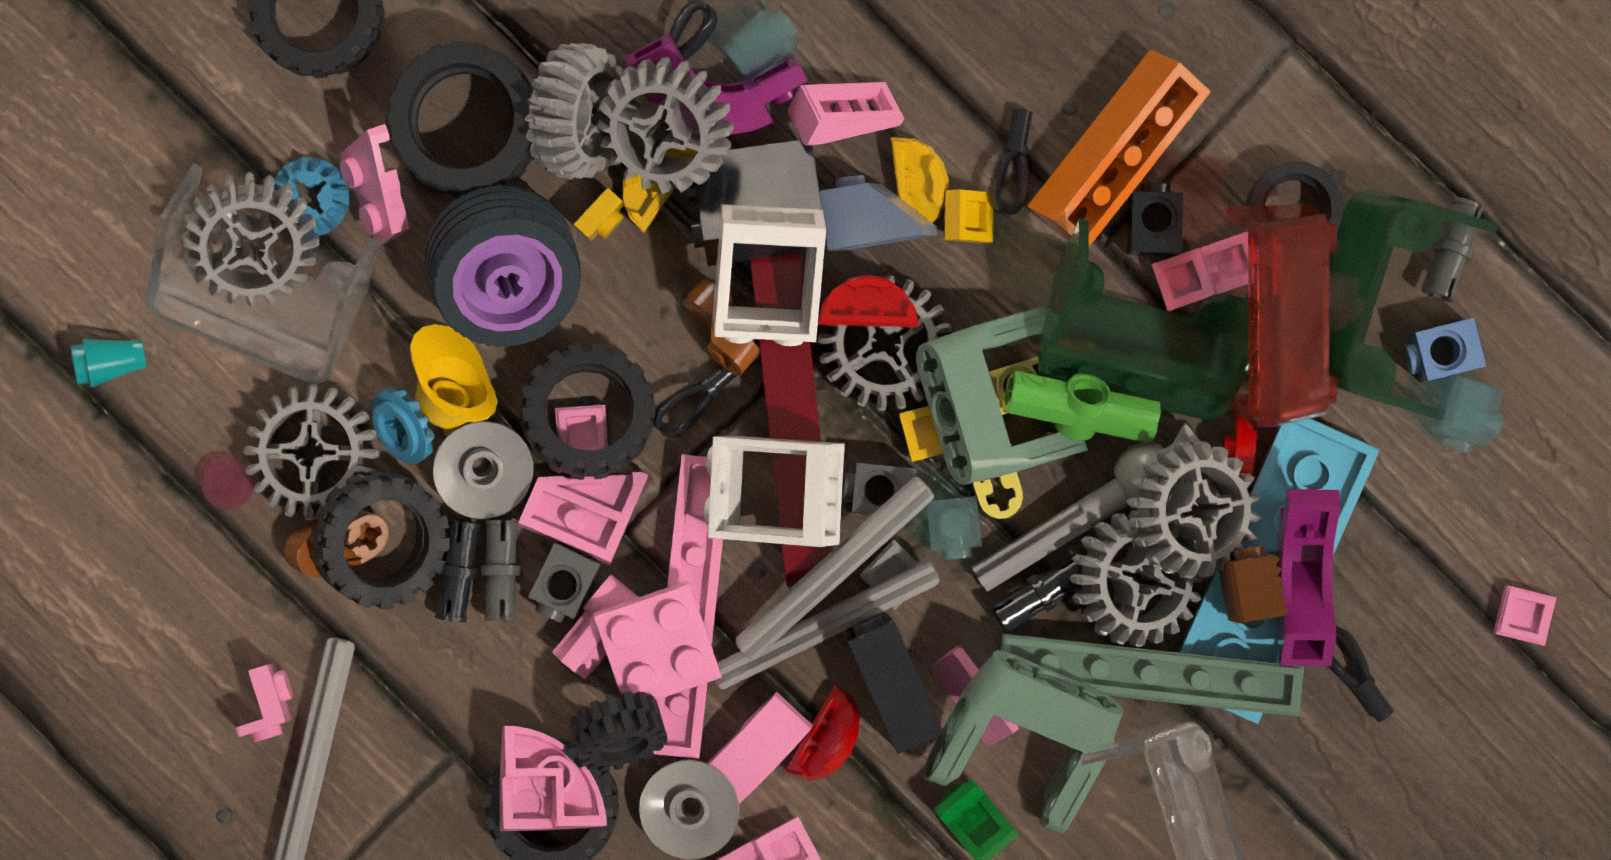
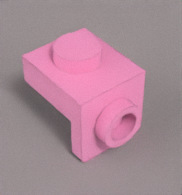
[235,663,293,743]

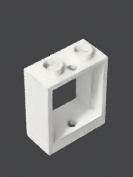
[712,204,826,346]
[704,436,845,547]

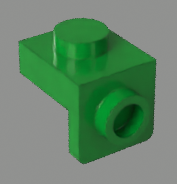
[934,779,1019,860]

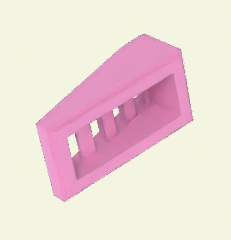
[788,82,904,145]

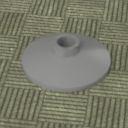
[433,421,533,519]
[639,760,740,859]

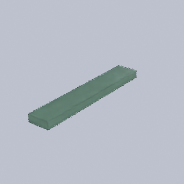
[1001,634,1304,717]

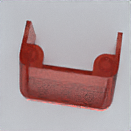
[1227,204,1337,428]

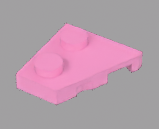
[339,124,409,246]
[518,472,648,565]

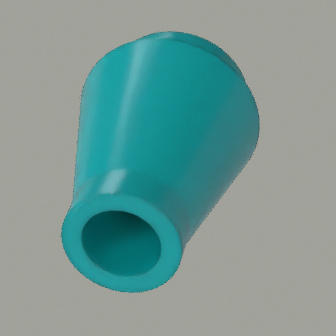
[71,339,147,388]

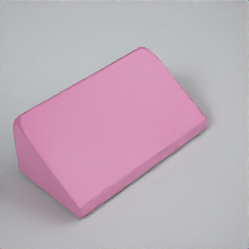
[930,646,1019,746]

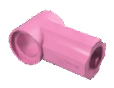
[552,574,639,679]

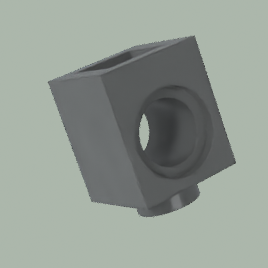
[843,463,917,515]
[528,542,602,623]

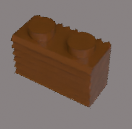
[1219,545,1289,623]

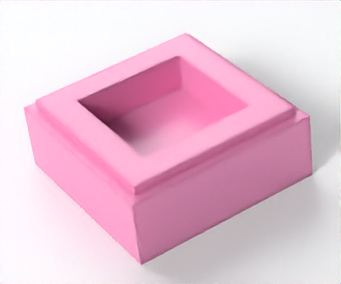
[555,405,609,451]
[1493,585,1557,646]

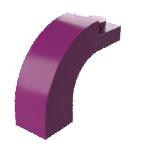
[625,33,808,134]
[1276,489,1341,666]

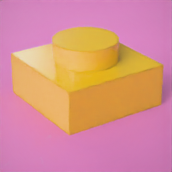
[574,188,625,241]
[944,189,994,243]
[899,406,943,462]

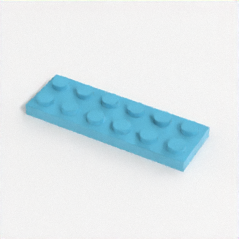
[1178,409,1380,724]

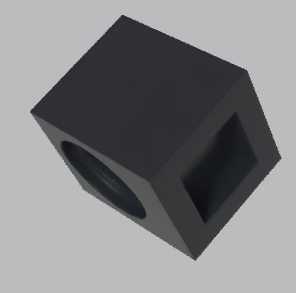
[1127,183,1183,256]

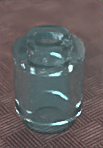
[723,7,799,79]

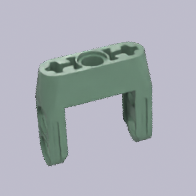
[916,306,1088,485]
[924,650,1124,834]

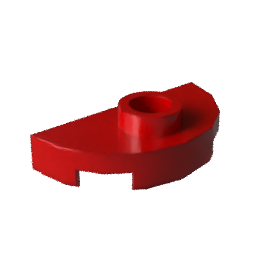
[818,275,919,328]
[1222,403,1257,476]
[785,685,860,781]

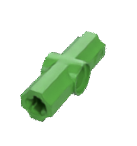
[1003,371,1161,444]

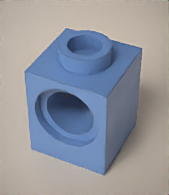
[1404,318,1486,383]

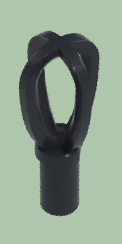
[669,0,718,60]
[990,109,1033,215]
[653,365,738,438]
[1328,626,1394,722]

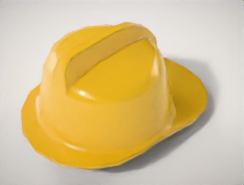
[410,324,498,436]

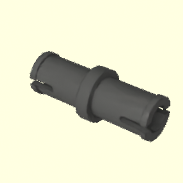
[1422,197,1484,302]
[481,520,521,622]

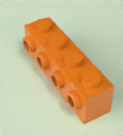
[1027,49,1211,249]

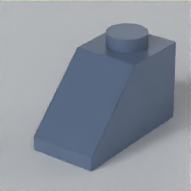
[819,175,938,251]

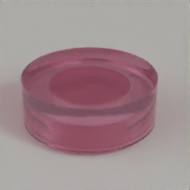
[202,459,254,509]

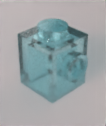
[1431,375,1504,454]
[925,496,982,560]

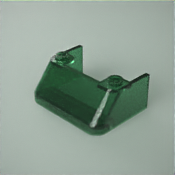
[1299,190,1499,419]
[1038,218,1274,420]

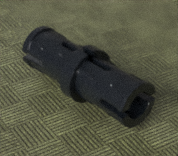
[435,518,481,622]
[990,553,1082,634]

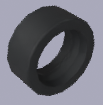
[1245,162,1343,258]

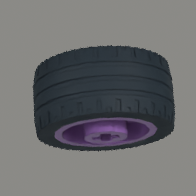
[425,185,581,347]

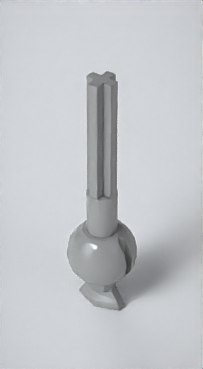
[972,422,1201,592]

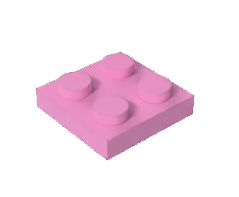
[594,580,722,700]

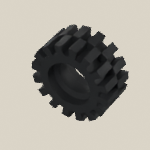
[569,691,668,771]

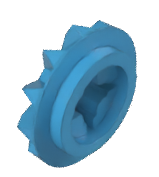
[274,157,350,236]
[372,387,435,464]

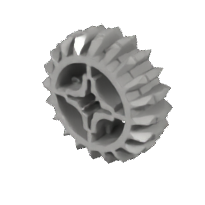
[525,43,622,180]
[596,56,734,194]
[181,172,319,308]
[818,276,952,411]
[243,385,380,520]
[1126,442,1262,578]
[1069,510,1205,647]

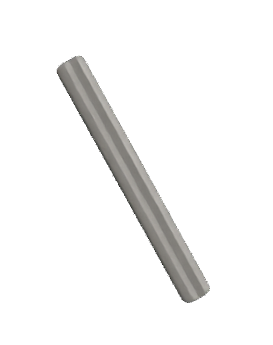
[735,477,934,660]
[714,560,940,689]
[273,637,355,860]

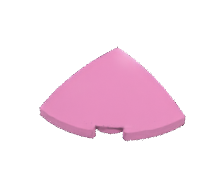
[500,726,607,831]

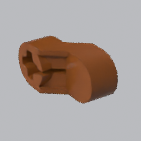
[683,279,760,376]
[284,509,389,577]

